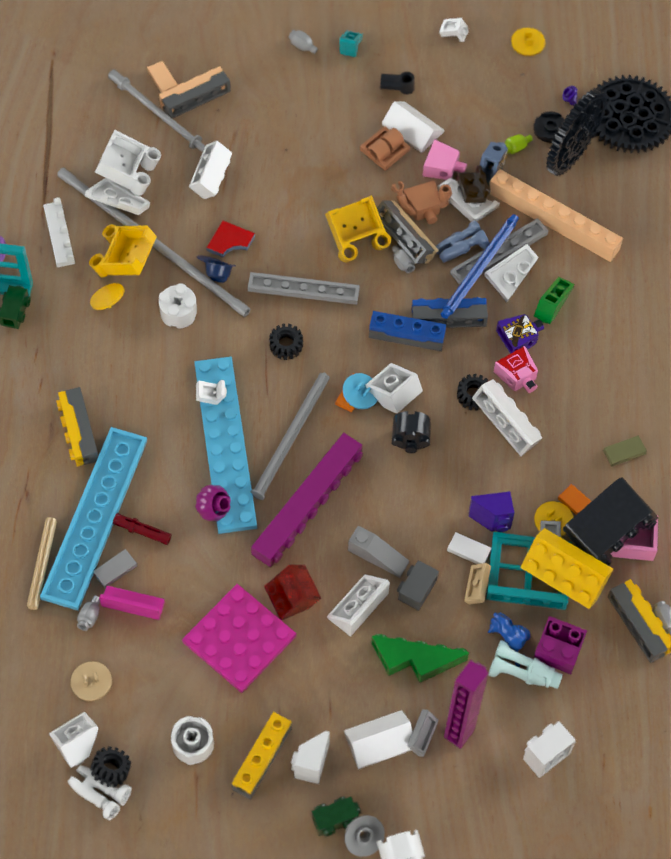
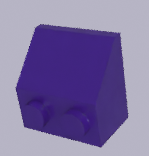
[468,491,515,533]

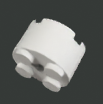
[159,284,197,328]
[171,716,214,765]
[377,830,425,859]

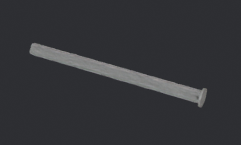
[250,372,330,500]

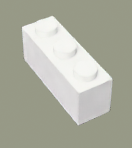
[189,141,232,199]

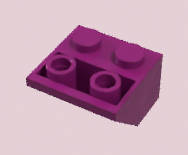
[533,616,587,674]

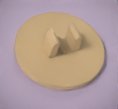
[71,662,112,701]

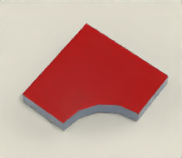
[206,221,255,258]

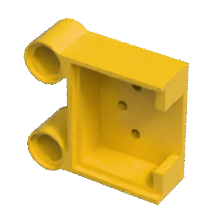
[325,195,391,263]
[89,224,157,278]

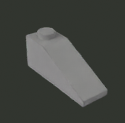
[348,526,409,578]

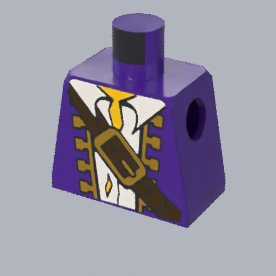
[496,314,544,354]

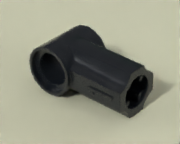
[380,71,415,95]

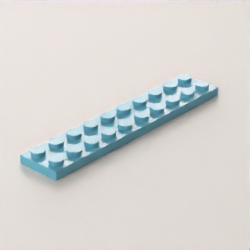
[194,357,257,534]
[40,427,147,611]

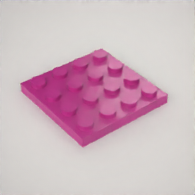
[182,584,297,693]

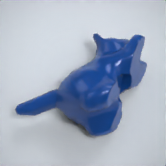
[488,612,531,667]

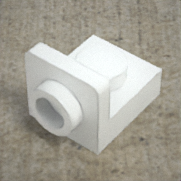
[439,18,468,42]

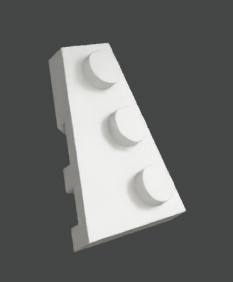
[85,178,150,215]
[437,178,500,222]
[484,244,538,302]

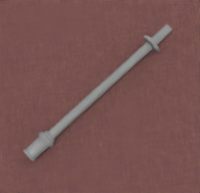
[108,69,205,152]

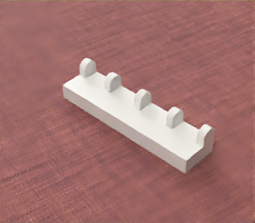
[43,198,75,268]

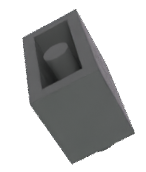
[397,560,439,611]

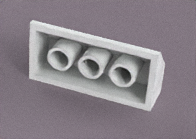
[472,379,542,456]

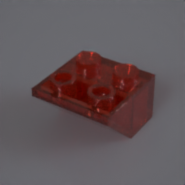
[264,564,321,620]

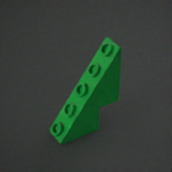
[371,634,469,683]

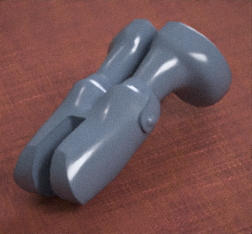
[435,220,490,263]

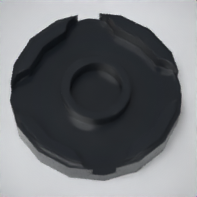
[533,111,566,143]

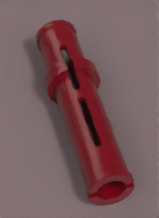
[113,513,172,545]

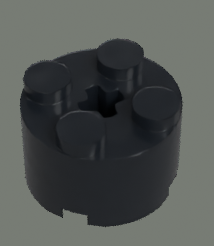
[392,411,431,453]

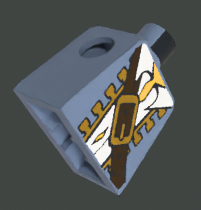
[480,142,508,184]

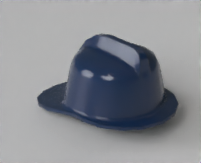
[197,255,236,283]

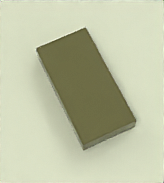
[603,435,647,467]

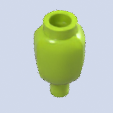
[504,134,533,154]

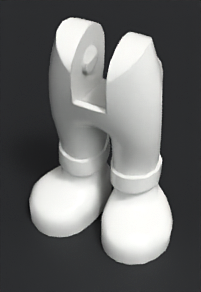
[68,765,132,820]

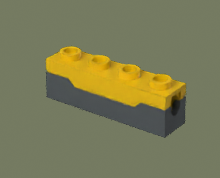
[56,387,98,467]
[608,579,671,663]
[232,712,292,800]

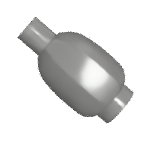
[288,30,318,54]
[392,245,415,273]
[77,596,100,631]
[653,601,671,635]

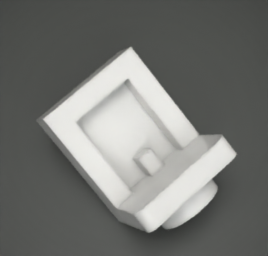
[196,380,227,405]

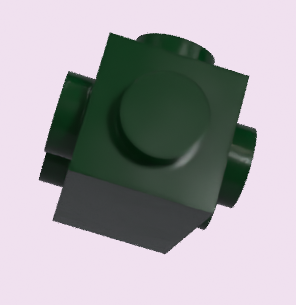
[0,285,31,329]
[311,796,361,837]

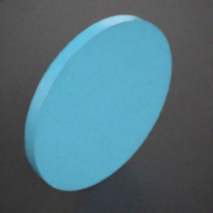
[342,373,378,409]

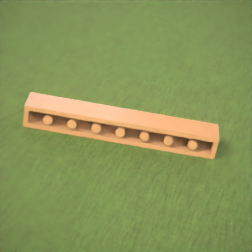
[489,169,623,262]

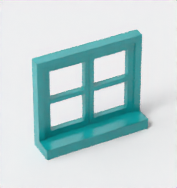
[0,243,33,296]
[486,532,572,610]

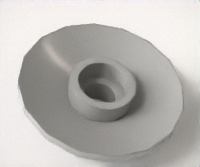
[344,815,385,857]

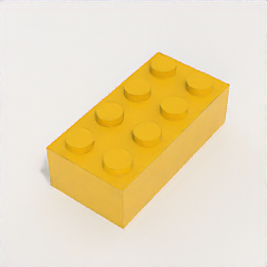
[520,528,613,609]

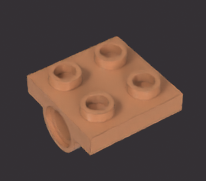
[360,126,410,171]

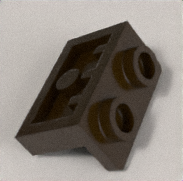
[456,165,490,203]

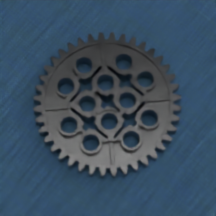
[593,75,671,154]
[546,89,607,176]

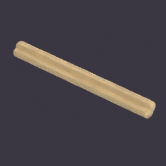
[27,517,57,610]

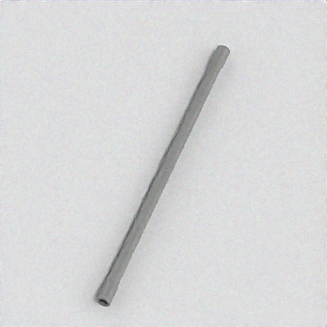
[57,168,251,317]

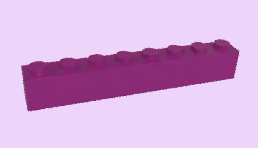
[251,432,363,568]
[444,660,489,749]

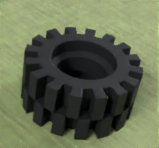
[269,323,303,360]
[457,374,488,411]
[90,746,131,787]

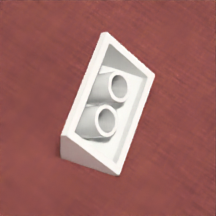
[382,101,444,153]
[327,574,390,637]
[344,710,413,769]

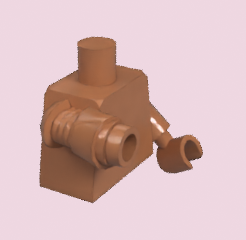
[391,180,452,224]

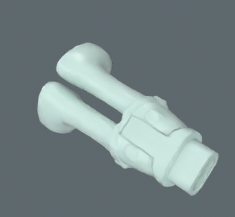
[488,640,563,689]

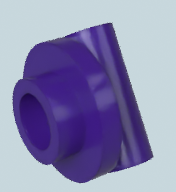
[562,85,578,106]

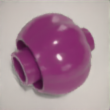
[195,485,231,521]

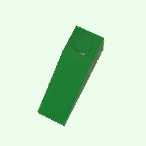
[533,277,575,324]

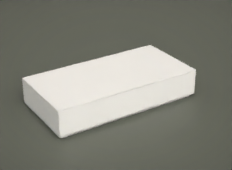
[447,532,491,564]

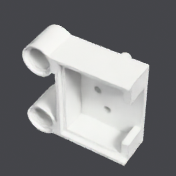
[95,130,161,195]

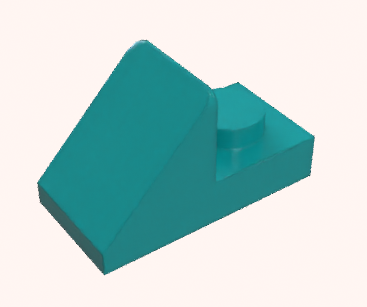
[339,30,363,57]

